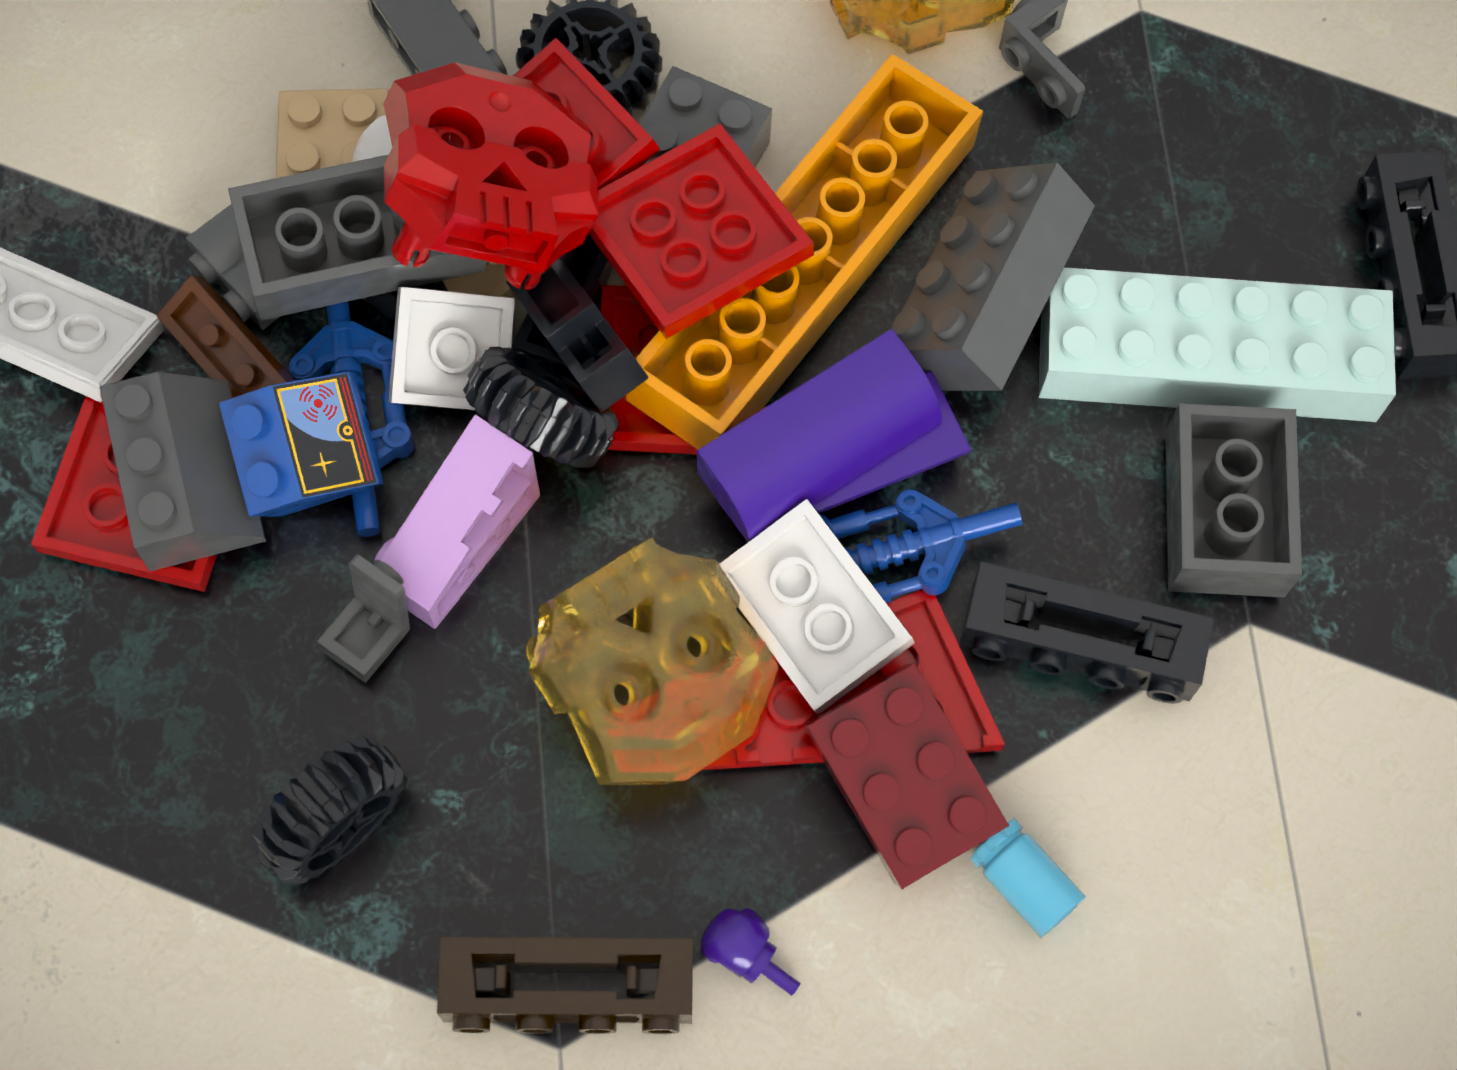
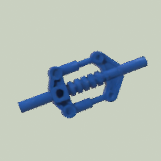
[289,301,415,537]
[819,489,1023,604]

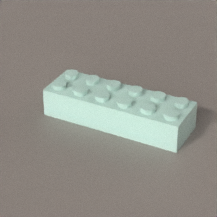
[1039,268,1396,422]

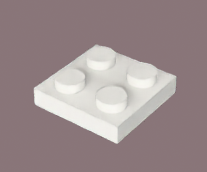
[388,287,515,410]

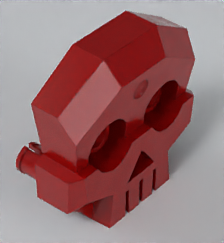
[383,62,598,290]

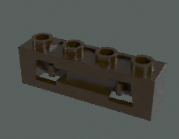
[437,937,693,1034]

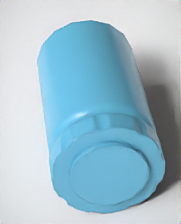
[970,818,1086,938]

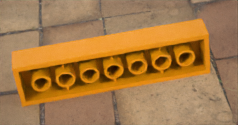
[626,54,983,449]

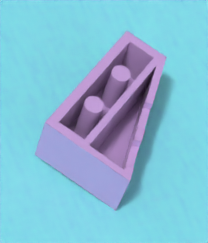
[374,414,540,629]

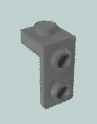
[999,0,1085,119]
[317,554,410,683]

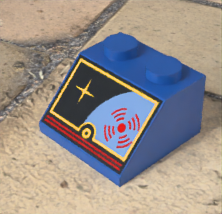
[219,371,384,517]

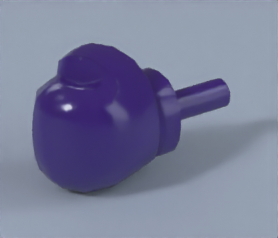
[701,908,801,996]

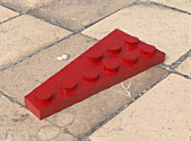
[601,589,1005,775]

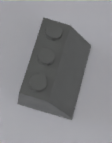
[100,372,266,571]

